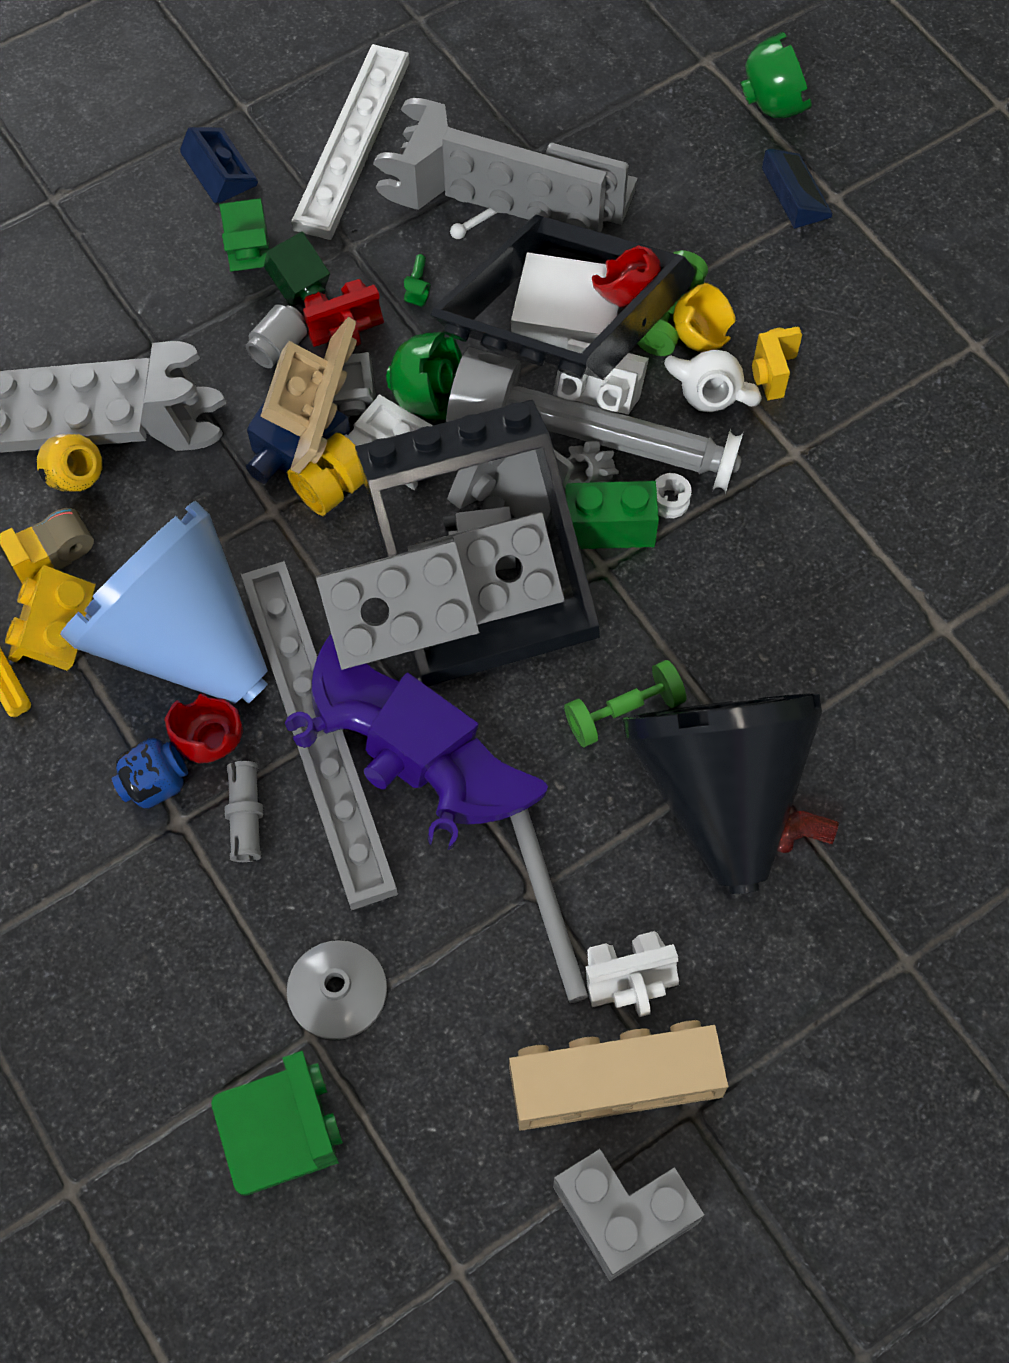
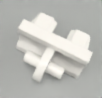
[585,931,679,1017]

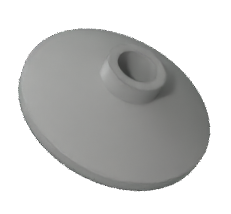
[287,940,387,1040]

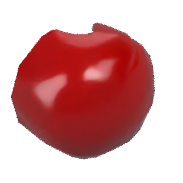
[591,245,661,307]
[165,694,243,764]

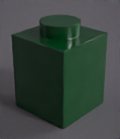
[264,231,330,307]

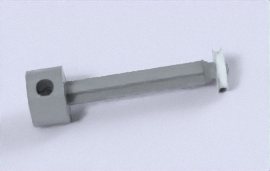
[446,347,743,494]

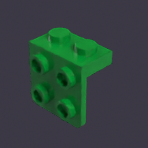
[211,1051,343,1196]

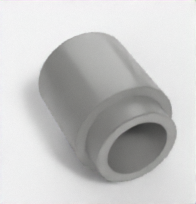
[245,305,307,368]

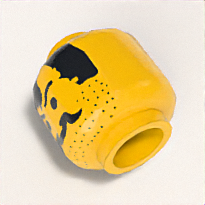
[37,434,102,491]

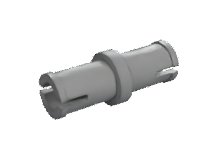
[224,761,263,862]

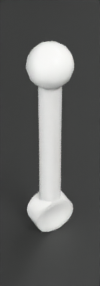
[450,208,498,239]

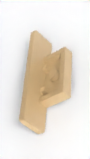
[260,317,357,474]

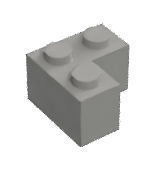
[553,1149,704,1281]

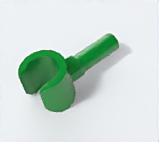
[404,254,431,307]

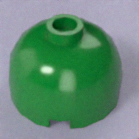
[740,31,812,118]
[386,332,462,420]

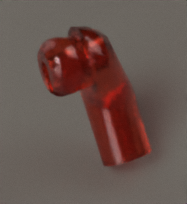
[777,811,839,853]

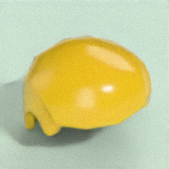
[673,283,736,353]

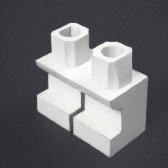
[553,338,649,415]

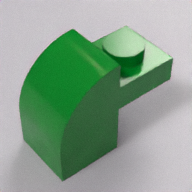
[219,198,270,272]

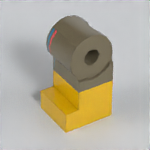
[0,508,94,584]

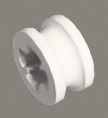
[655,473,691,518]

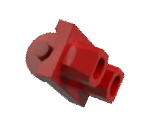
[303,279,384,347]

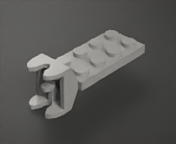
[373,98,607,233]
[0,341,226,453]

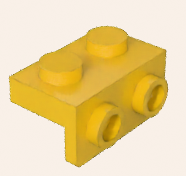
[5,565,96,671]

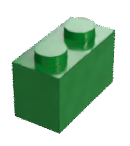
[565,481,659,549]

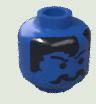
[112,738,188,809]

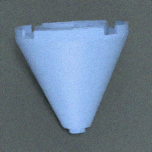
[60,501,268,704]

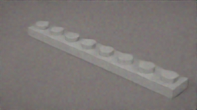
[241,561,398,910]

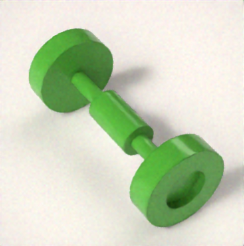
[637,250,708,356]
[564,660,687,747]

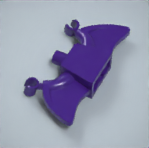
[285,634,548,850]

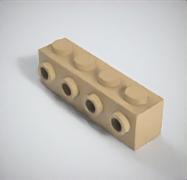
[509,1020,728,1131]

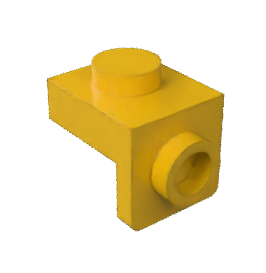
[752,327,802,401]

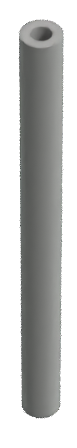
[510,808,588,1003]

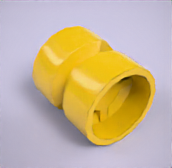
[287,432,364,516]

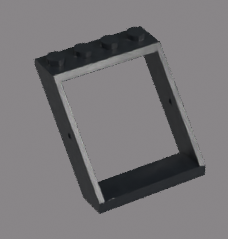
[430,214,696,380]
[355,399,600,687]

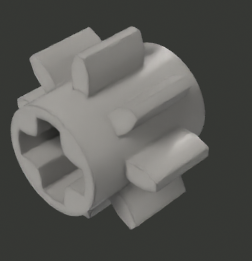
[567,441,619,483]

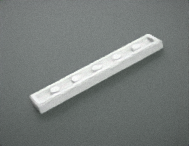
[291,44,409,240]

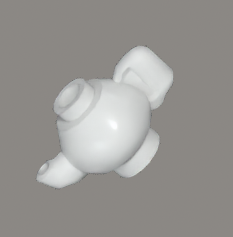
[664,350,762,412]

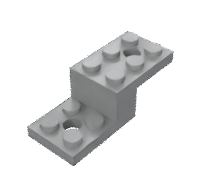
[316,511,565,670]

